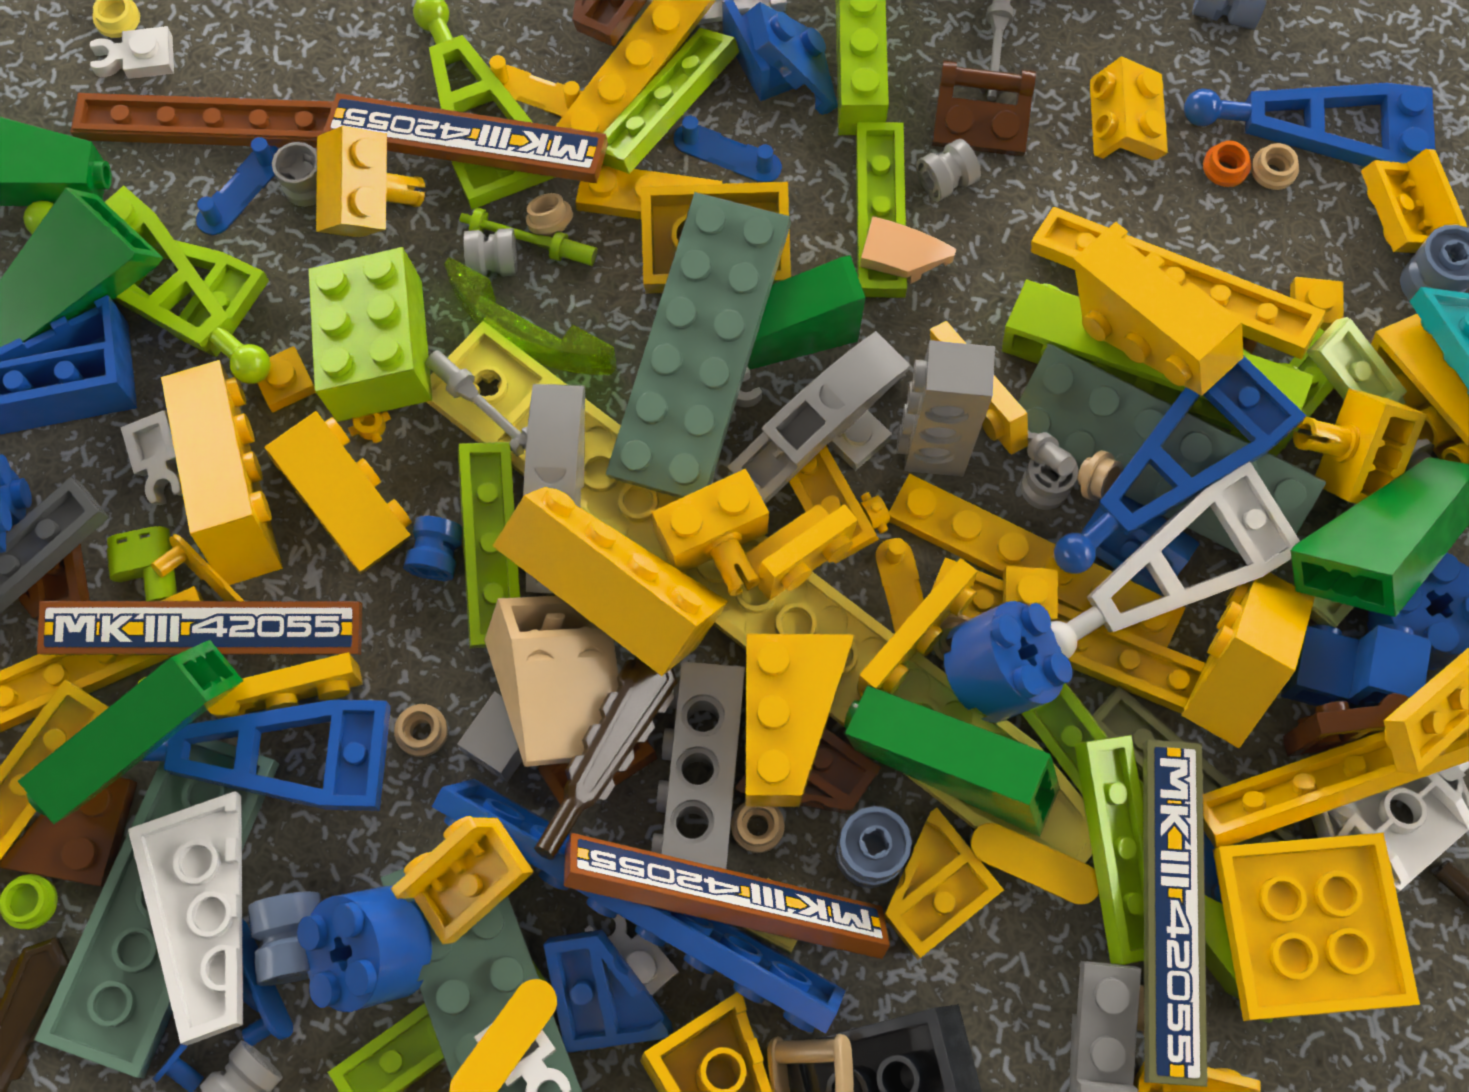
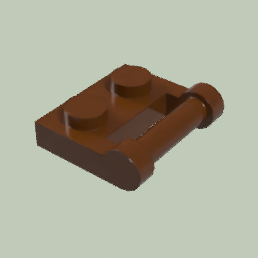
[932,60,1036,156]
[1283,693,1409,757]

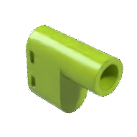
[107,526,177,601]

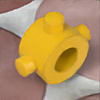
[348,411,391,443]
[859,492,890,534]

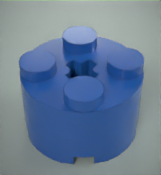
[1367,553,1469,670]
[944,601,1073,723]
[297,886,432,1012]

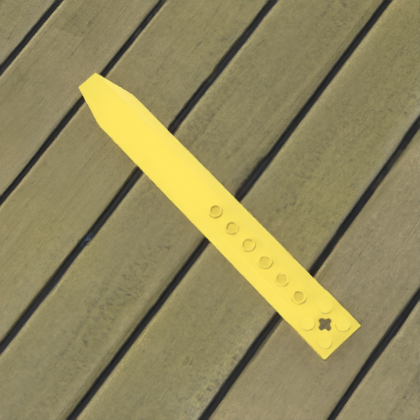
[427,321,1092,863]

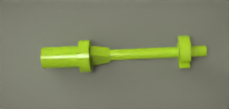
[459,207,598,266]

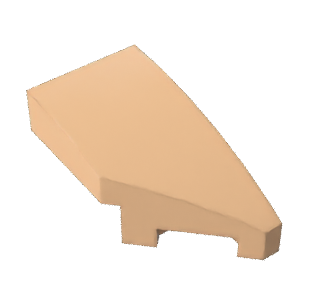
[860,216,956,284]

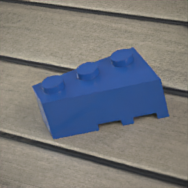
[0,295,137,435]

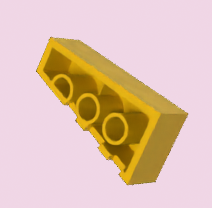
[1371,314,1469,464]
[161,360,283,585]
[493,487,729,676]
[640,992,772,1092]

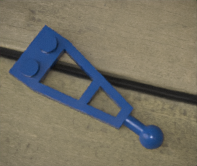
[1184,83,1435,167]
[1054,355,1306,574]
[142,700,391,811]

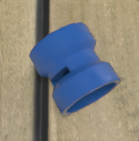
[403,516,463,581]

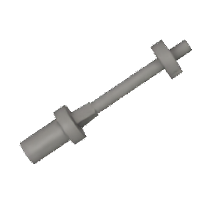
[980,0,1014,101]
[425,350,528,456]
[1027,430,1076,476]

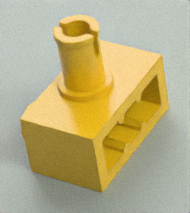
[316,126,425,237]
[1293,388,1427,504]
[651,468,769,596]

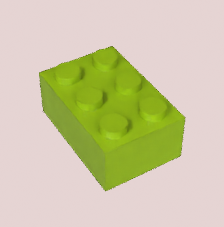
[308,247,433,422]

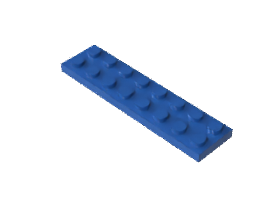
[432,779,846,1034]

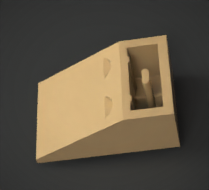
[484,596,619,767]

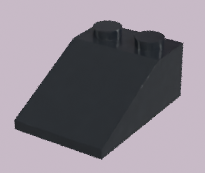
[788,1004,982,1092]

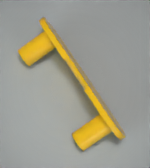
[489,55,582,117]
[151,534,244,601]
[875,538,933,656]
[970,823,1099,905]
[450,979,557,1092]

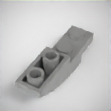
[728,331,911,504]
[523,384,585,593]
[1069,961,1141,1092]

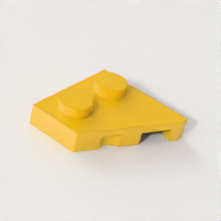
[884,807,1004,960]

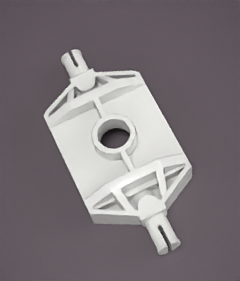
[1311,761,1469,893]

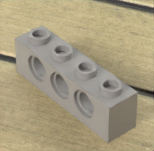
[896,340,995,477]
[651,661,745,869]

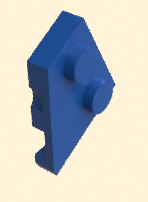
[746,2,838,115]
[543,929,673,1053]

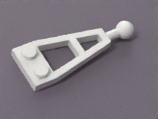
[1051,462,1300,659]

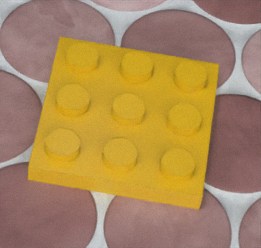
[1213,833,1420,1021]

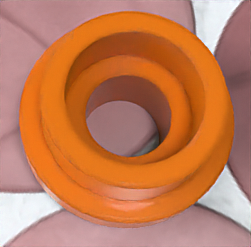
[1203,141,1251,187]

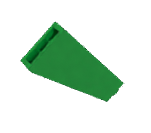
[0,117,112,206]
[0,188,163,347]
[747,255,865,370]
[1290,457,1469,617]
[18,640,243,824]
[844,685,1060,837]

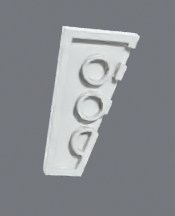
[128,791,243,1046]

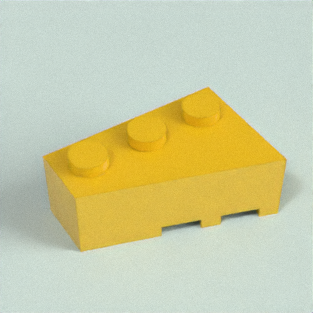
[1073,222,1244,396]
[265,411,412,575]
[1181,572,1315,748]
[746,634,855,807]

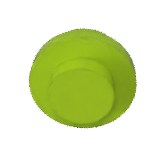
[0,874,58,930]

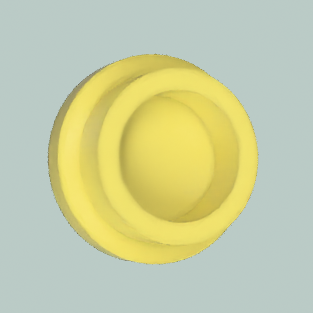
[93,0,140,38]

